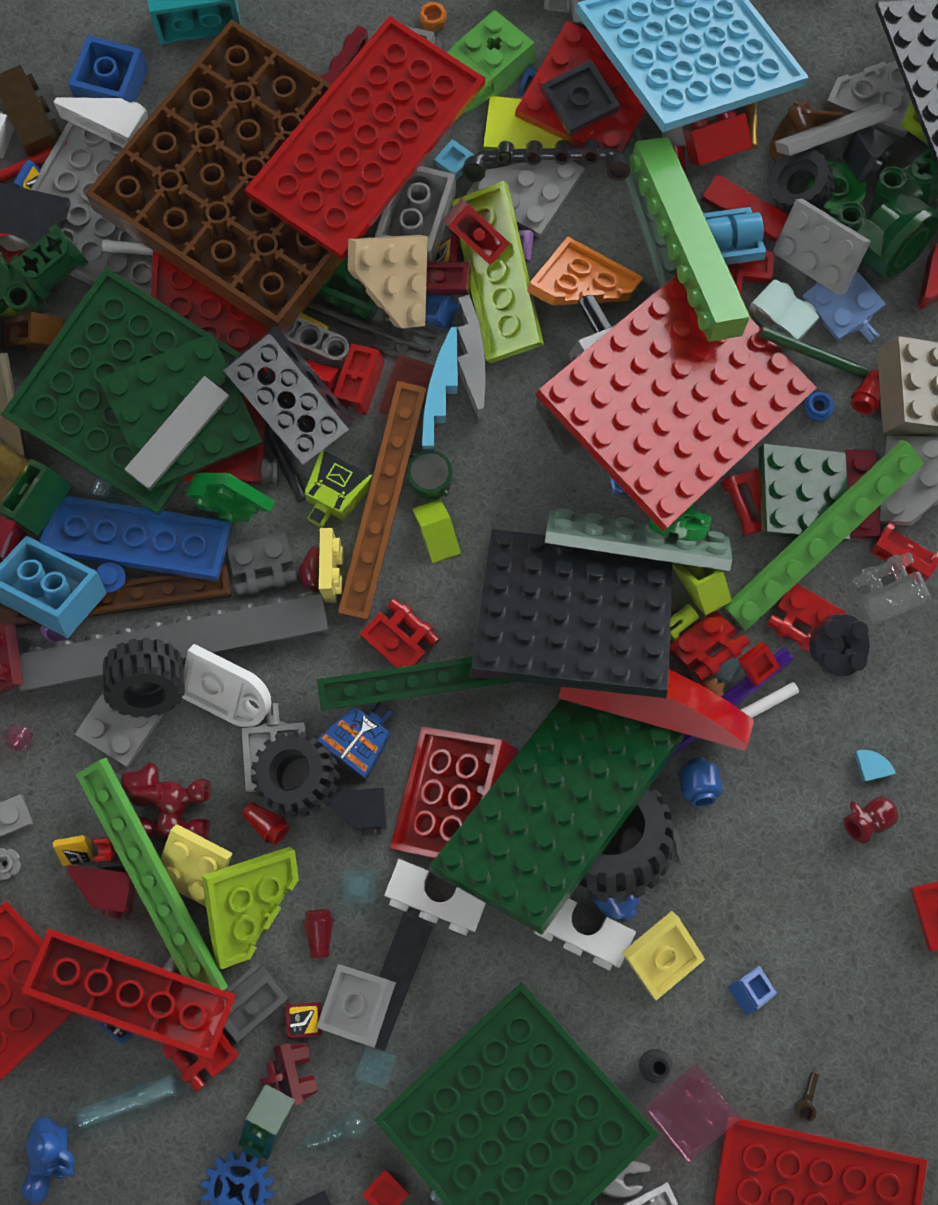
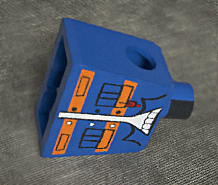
[318,702,392,780]

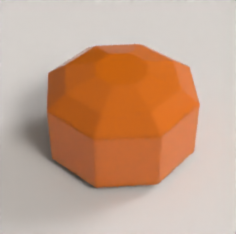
[419,1,447,32]

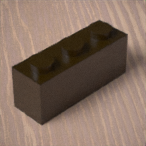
[0,64,62,157]

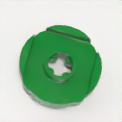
[806,160,866,218]
[649,504,712,541]

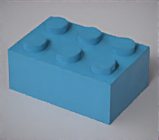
[0,536,107,638]

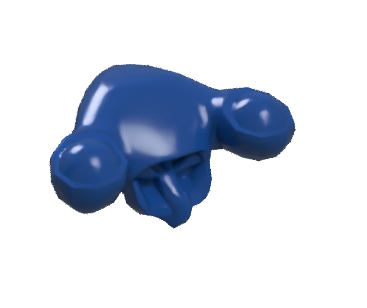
[21,1116,76,1205]

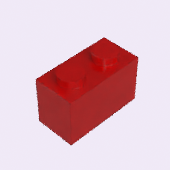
[683,109,753,166]

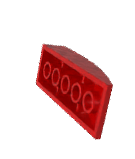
[559,670,754,751]
[21,928,236,1060]

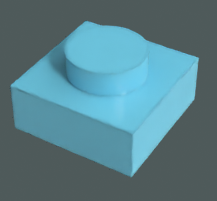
[434,139,474,181]

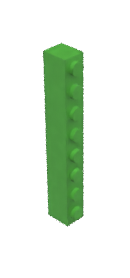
[629,137,750,342]

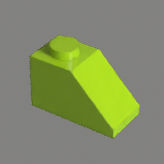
[672,562,732,615]

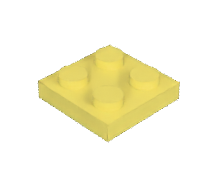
[319,528,343,603]
[160,824,233,907]
[622,911,705,1000]

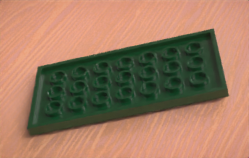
[429,699,683,935]

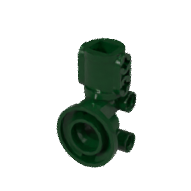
[836,146,938,282]
[0,223,89,315]

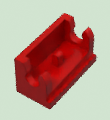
[333,343,385,416]
[870,522,938,584]

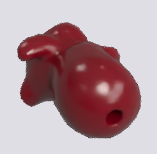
[843,797,898,844]

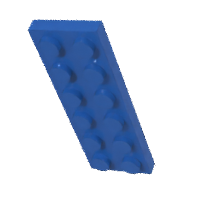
[40,496,233,582]

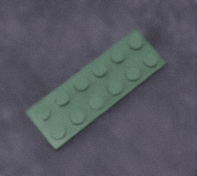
[545,508,733,571]

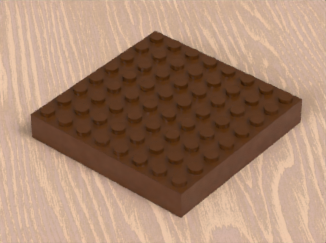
[85,19,342,335]

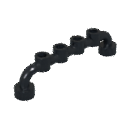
[462,139,631,182]

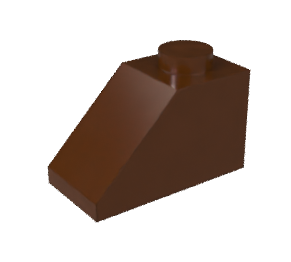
[1,312,64,350]

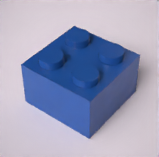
[68,35,148,103]

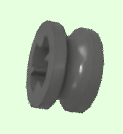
[262,458,279,485]

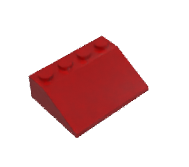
[390,727,519,860]

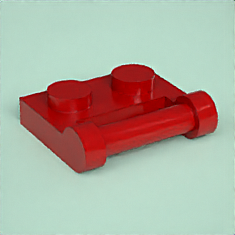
[721,468,762,537]

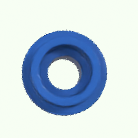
[804,392,834,421]

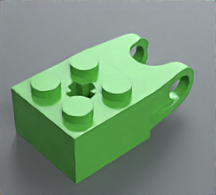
[447,10,535,113]

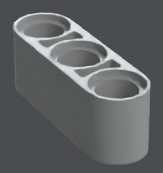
[285,317,349,370]

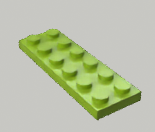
[452,181,544,364]

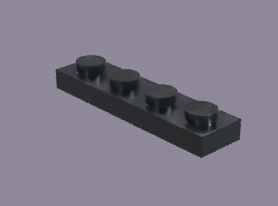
[375,914,433,1051]

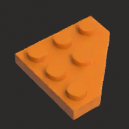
[527,237,643,305]

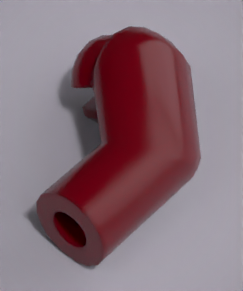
[299,546,320,592]

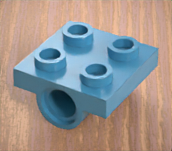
[703,207,766,265]

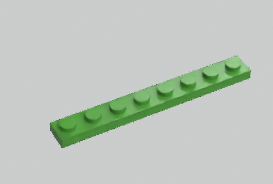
[723,440,924,631]
[76,758,228,990]

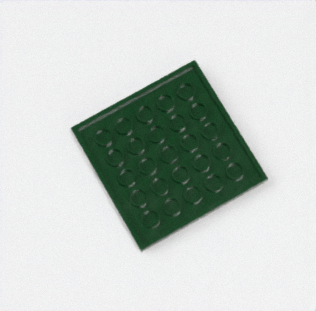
[1,267,242,516]
[374,982,660,1205]

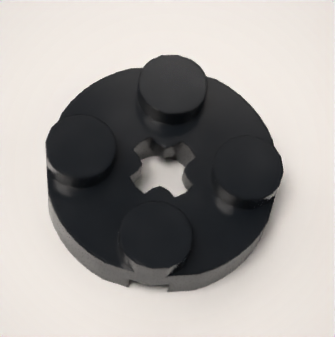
[809,614,870,676]

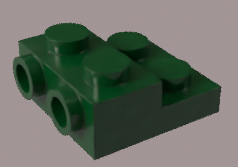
[319,255,379,319]

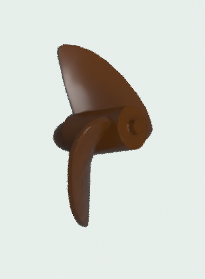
[770,100,847,163]

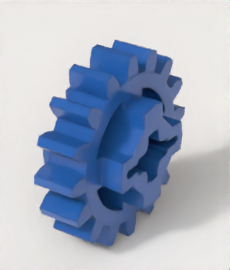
[201,1151,275,1205]

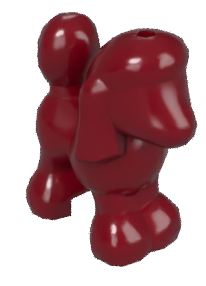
[120,762,211,840]

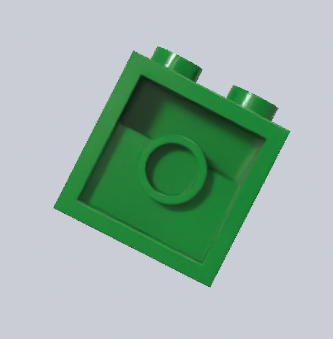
[186,473,275,525]

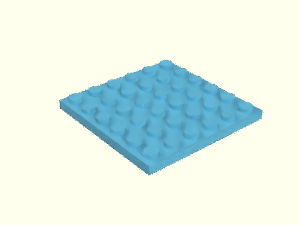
[575,0,809,132]

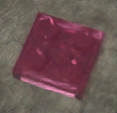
[646,1064,741,1163]

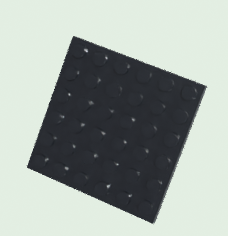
[471,529,673,698]

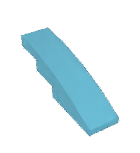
[422,327,458,451]

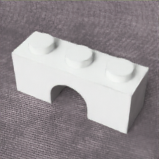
[384,859,486,936]
[534,899,636,971]

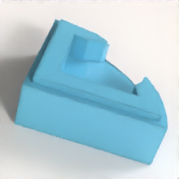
[854,750,896,783]

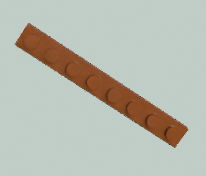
[338,381,427,621]

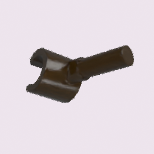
[794,1072,819,1122]

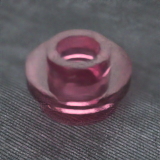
[2,724,33,751]

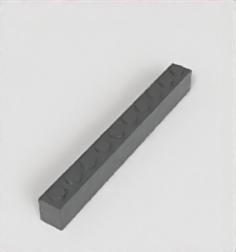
[19,592,330,696]

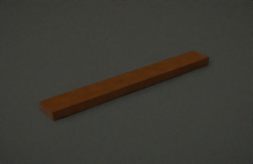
[0,566,231,627]

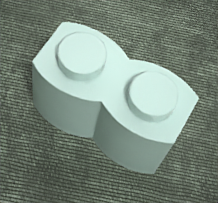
[748,279,819,340]

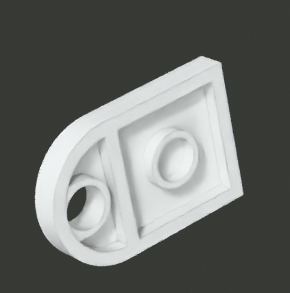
[182,644,271,727]

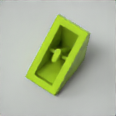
[412,499,461,564]

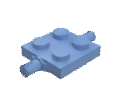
[801,271,886,343]

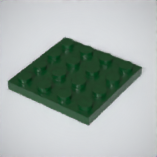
[98,333,262,492]

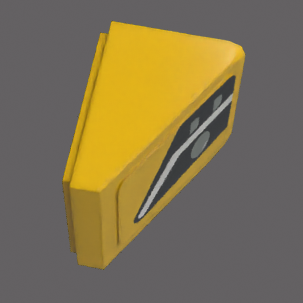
[53,835,94,866]

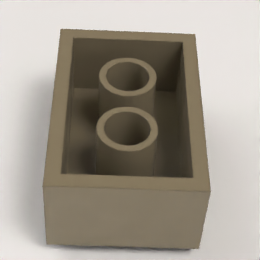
[877,336,938,437]

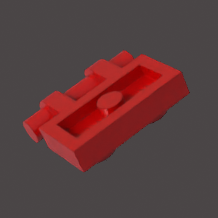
[766,584,846,652]
[360,598,440,668]
[669,611,750,681]
[159,1032,241,1092]

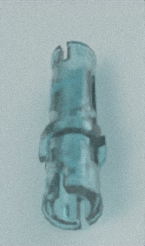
[76,1074,178,1130]

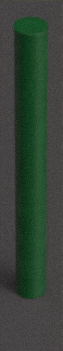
[758,326,869,379]

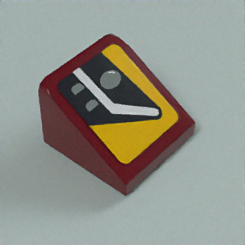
[437,234,459,262]
[286,1002,322,1038]

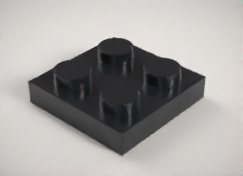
[541,60,620,136]

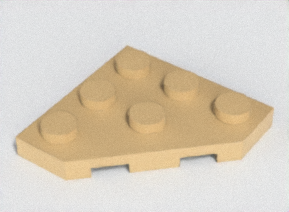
[348,235,428,328]

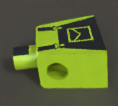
[305,450,372,528]

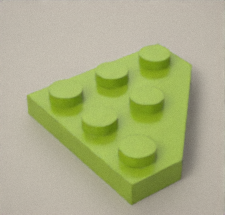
[202,847,299,970]

